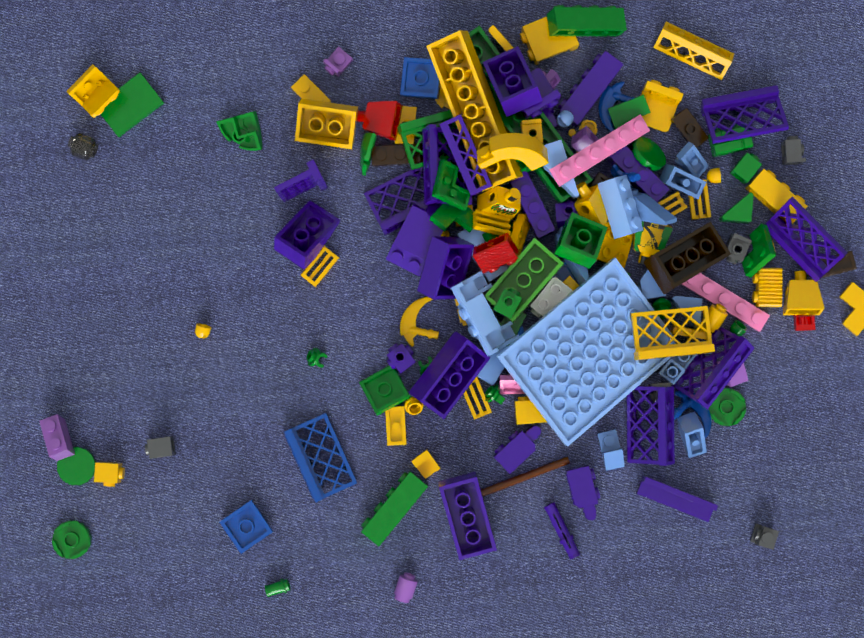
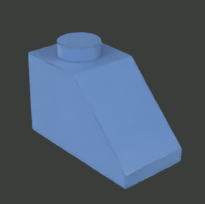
[659,164,707,199]
[637,269,666,300]
[677,412,707,458]

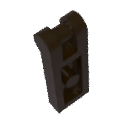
[371,143,423,166]

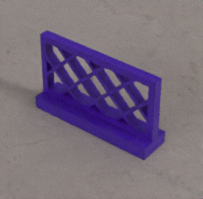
[701,85,789,144]
[422,124,472,206]
[274,160,328,202]
[364,167,428,235]
[764,197,847,282]
[672,326,755,410]
[627,386,675,466]

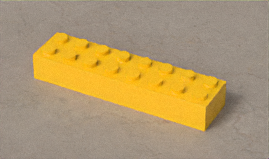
[426,30,523,192]

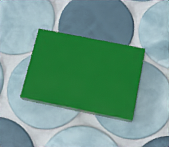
[101,73,164,138]

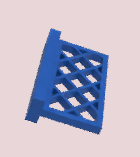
[283,413,357,502]

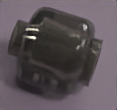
[68,132,99,160]

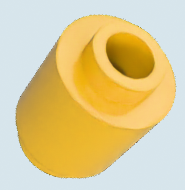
[702,303,728,333]

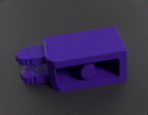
[493,425,542,474]
[565,465,600,521]

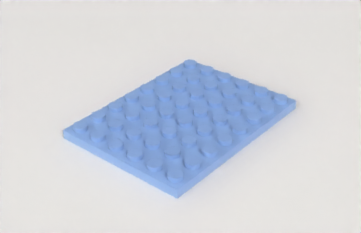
[497,258,676,447]

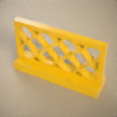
[631,306,715,360]

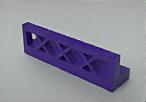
[440,114,493,196]
[636,476,718,522]

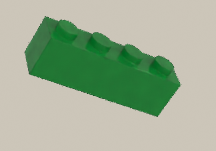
[547,5,627,37]
[361,471,428,547]

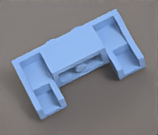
[451,271,519,356]

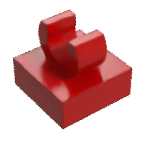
[794,315,816,331]

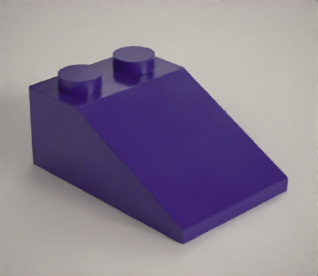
[274,200,340,270]
[386,204,443,277]

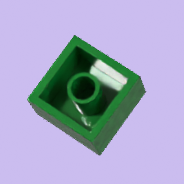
[554,212,608,269]

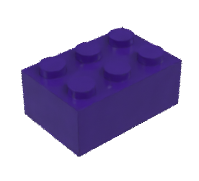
[483,46,543,117]
[417,236,474,300]

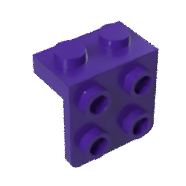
[521,68,561,120]

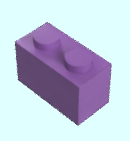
[39,414,75,461]

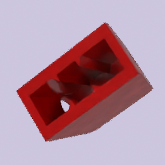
[357,101,403,141]

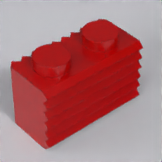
[473,233,519,274]

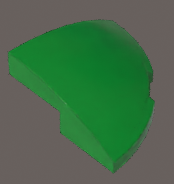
[217,111,263,151]
[360,133,377,176]

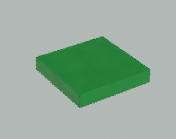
[359,365,410,416]

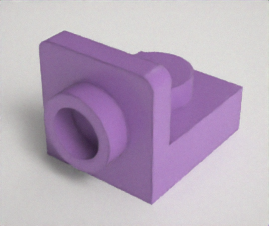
[323,46,353,77]

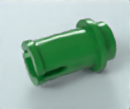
[265,578,291,597]

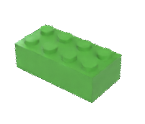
[484,238,564,323]

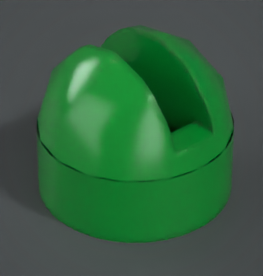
[730,320,747,337]

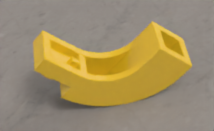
[477,133,549,171]

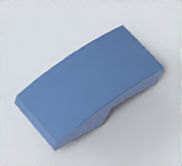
[659,342,697,385]
[477,346,507,386]

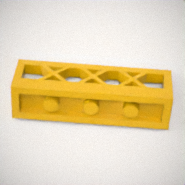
[653,21,734,80]

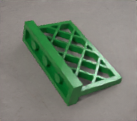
[397,110,465,170]

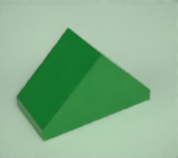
[718,192,754,224]

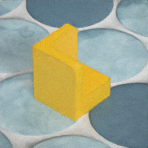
[411,450,441,479]

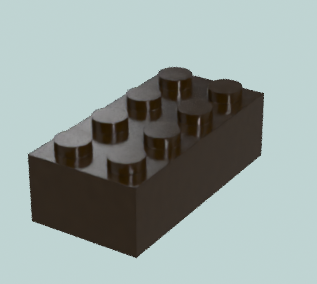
[644,222,731,294]

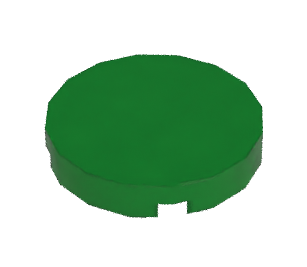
[632,137,666,171]
[709,388,746,426]
[57,447,96,485]
[52,520,92,559]

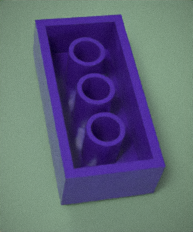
[408,331,490,419]
[438,471,497,560]

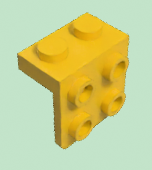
[66,64,120,118]
[641,80,683,132]
[597,222,634,268]

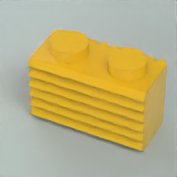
[752,268,783,307]

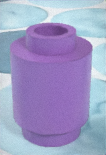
[394,572,418,603]

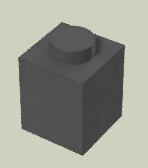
[145,436,176,459]

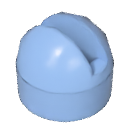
[557,110,574,128]

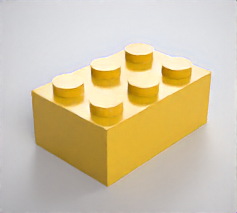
[295,99,358,149]

